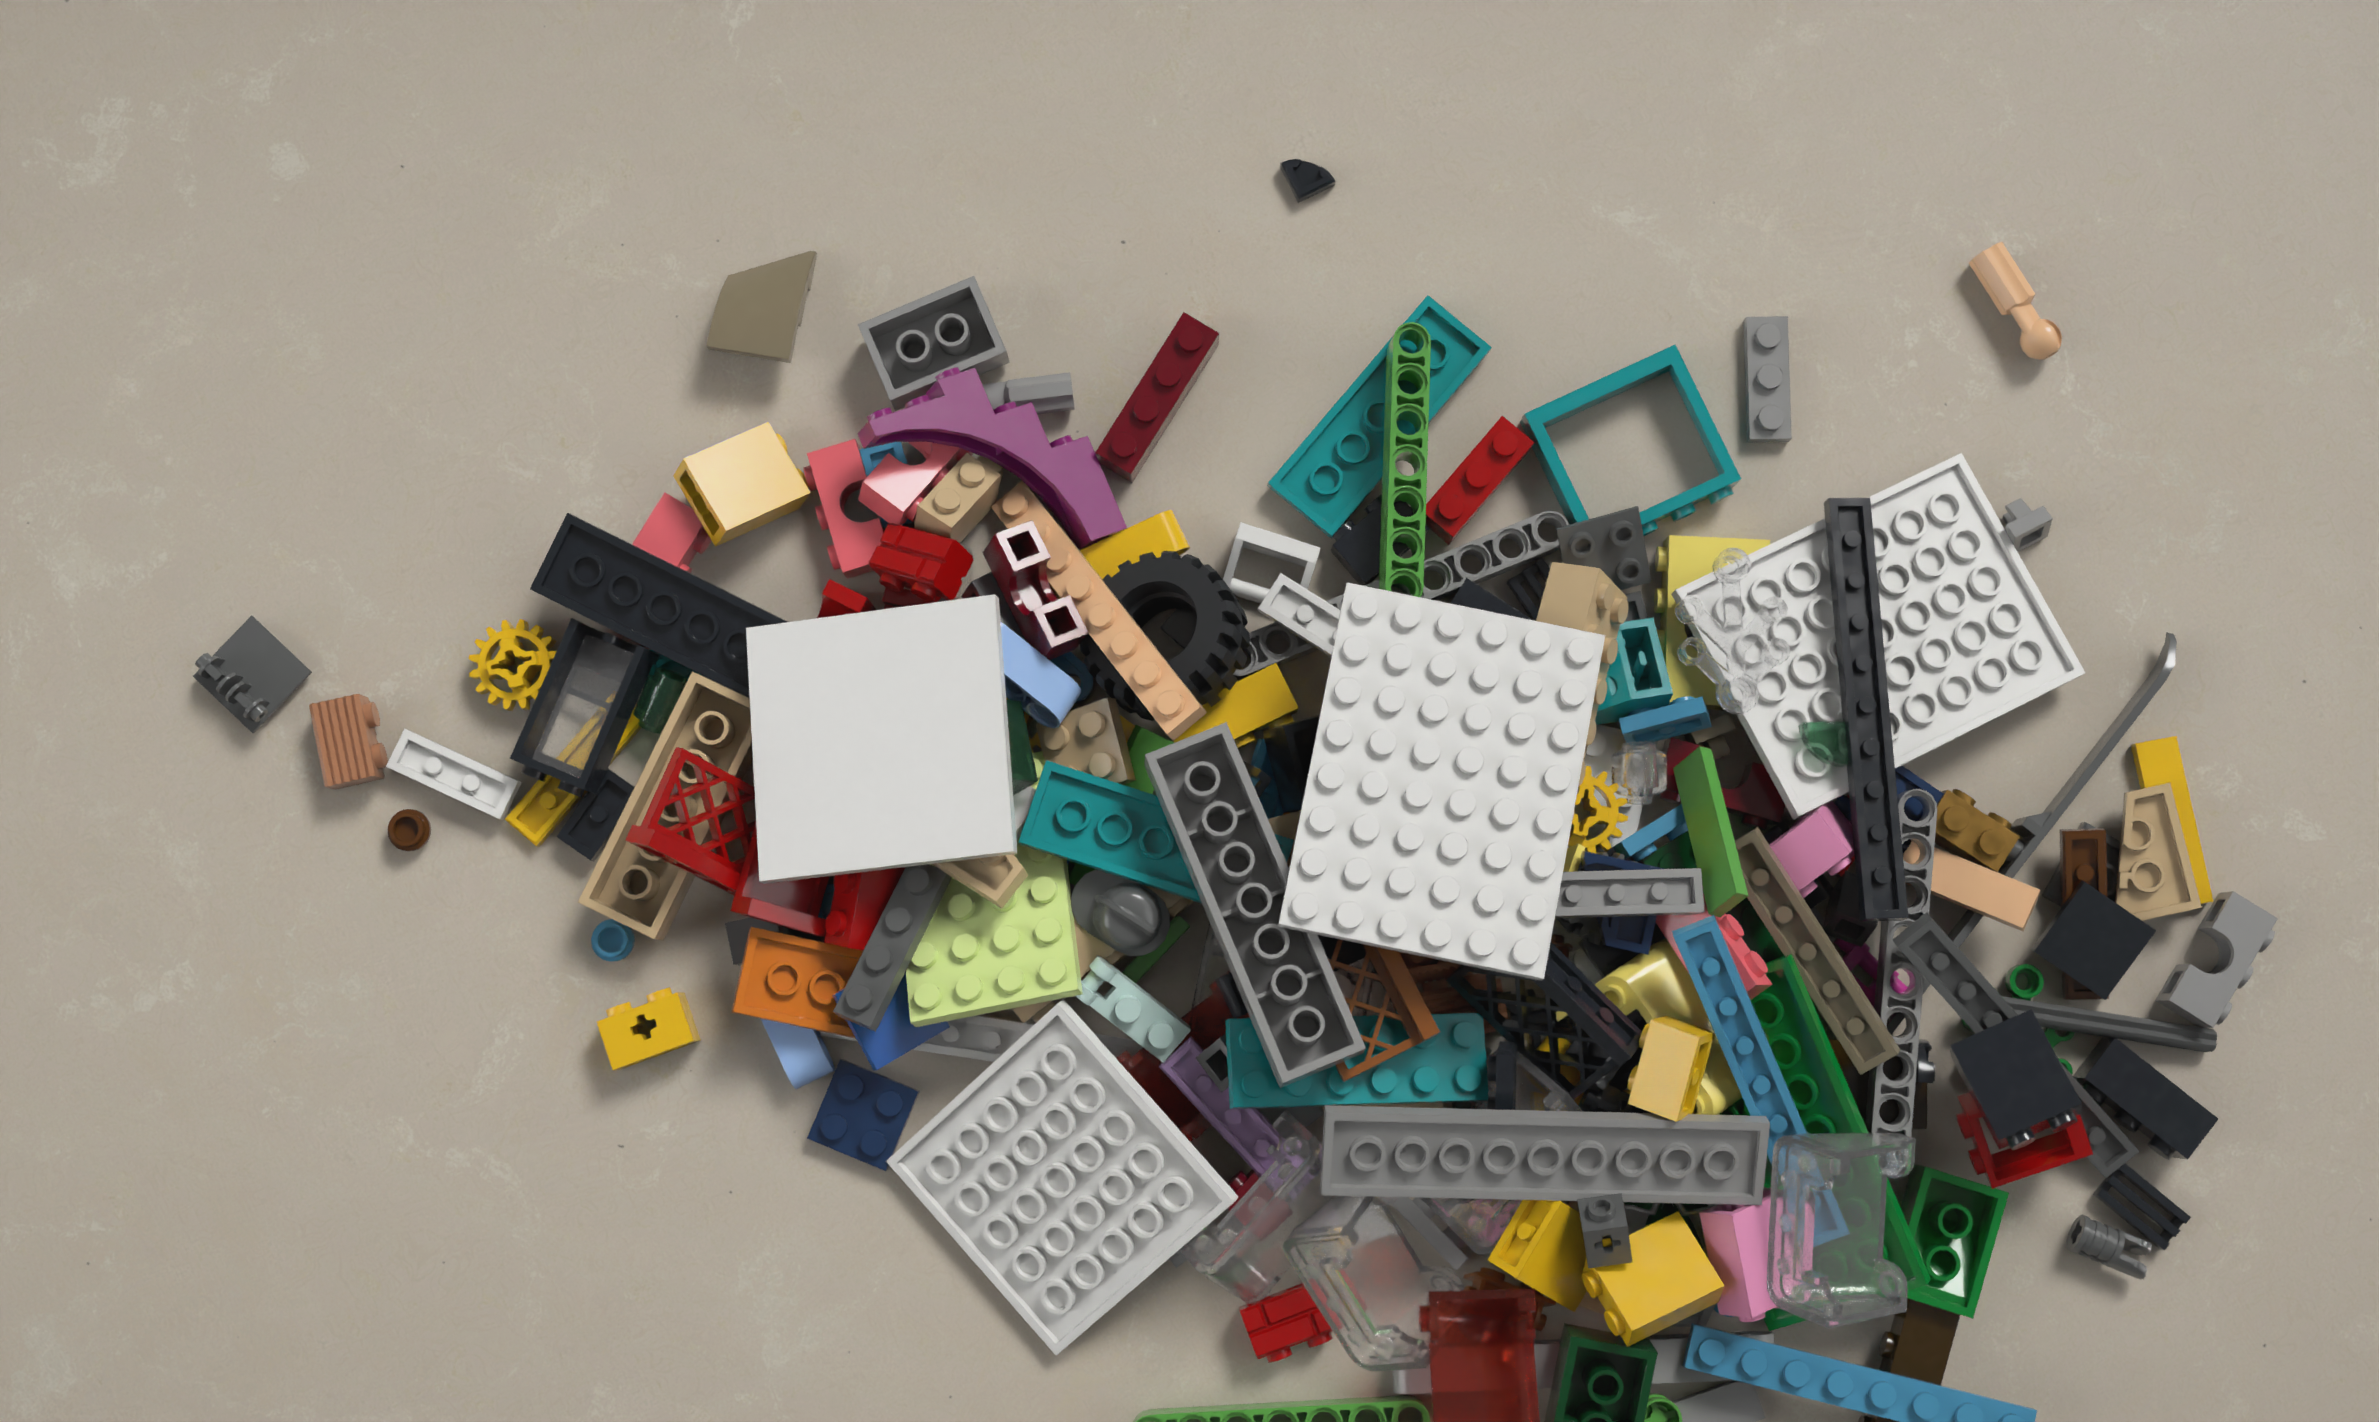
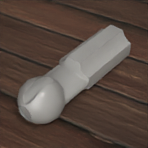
[982,372,1075,415]

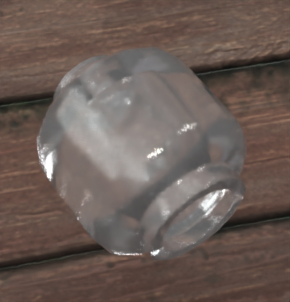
[1611,741,1667,805]

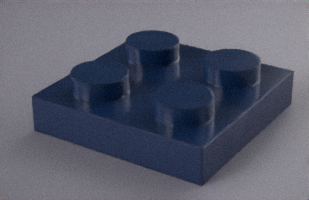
[807,1059,920,1171]

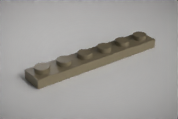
[1735,827,1900,1075]

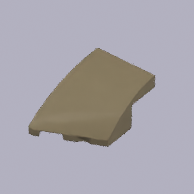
[706,251,817,363]

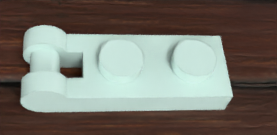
[1076,956,1191,1063]

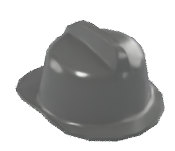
[1071,869,1170,956]

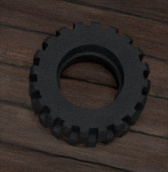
[1080,551,1250,721]

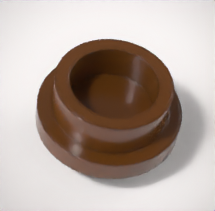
[388,809,431,851]

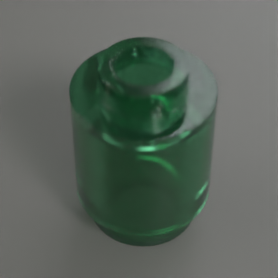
[633,668,688,734]

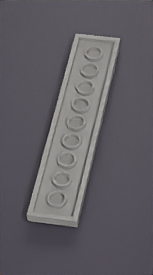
[1320,1105,1770,1205]

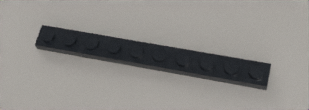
[1824,498,1909,922]

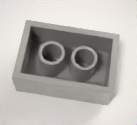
[858,276,1010,411]

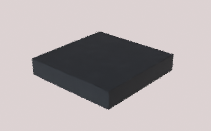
[2032,880,2156,1000]

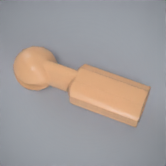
[1969,242,2062,360]

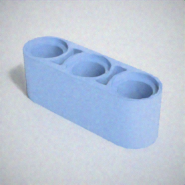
[1001,622,1081,728]
[761,1019,835,1089]

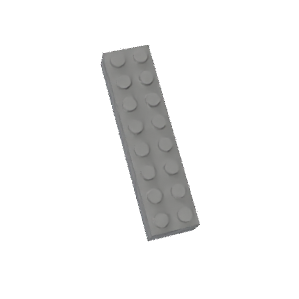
[1144,722,1366,1088]

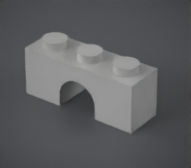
[2155,891,2278,1028]

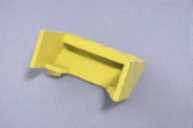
[1556,938,1742,1115]

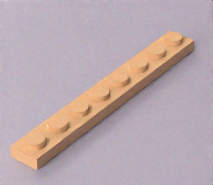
[991,481,1207,741]

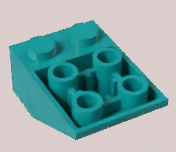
[1595,617,1673,725]

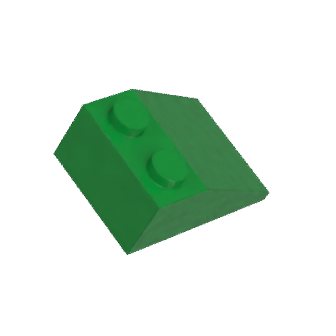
[1896,1163,2009,1319]

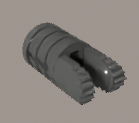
[2067,1214,2152,1280]

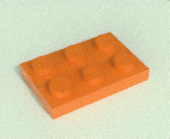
[731,927,863,1039]

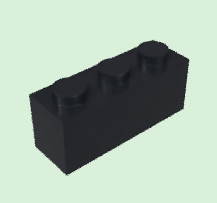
[2073,1037,2218,1160]

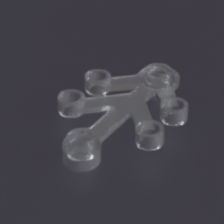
[1675,548,1790,714]

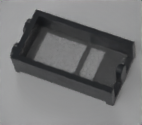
[510,618,659,797]

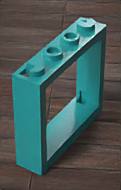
[1520,344,1741,536]

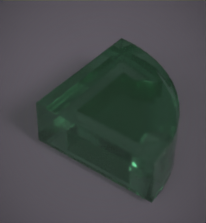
[1798,722,1848,767]

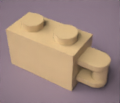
[914,453,1003,543]

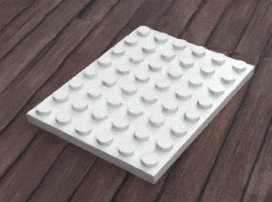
[1671,453,2085,820]
[1278,582,1605,981]

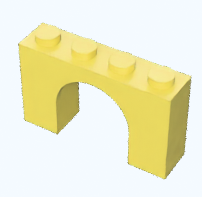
[1654,535,1770,711]

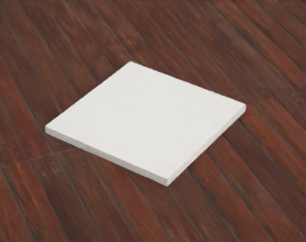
[746,594,1017,884]

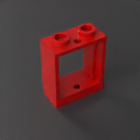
[1955,1092,2093,1189]

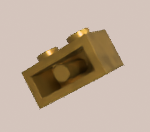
[1935,789,2020,872]

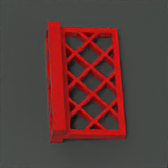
[625,747,756,896]

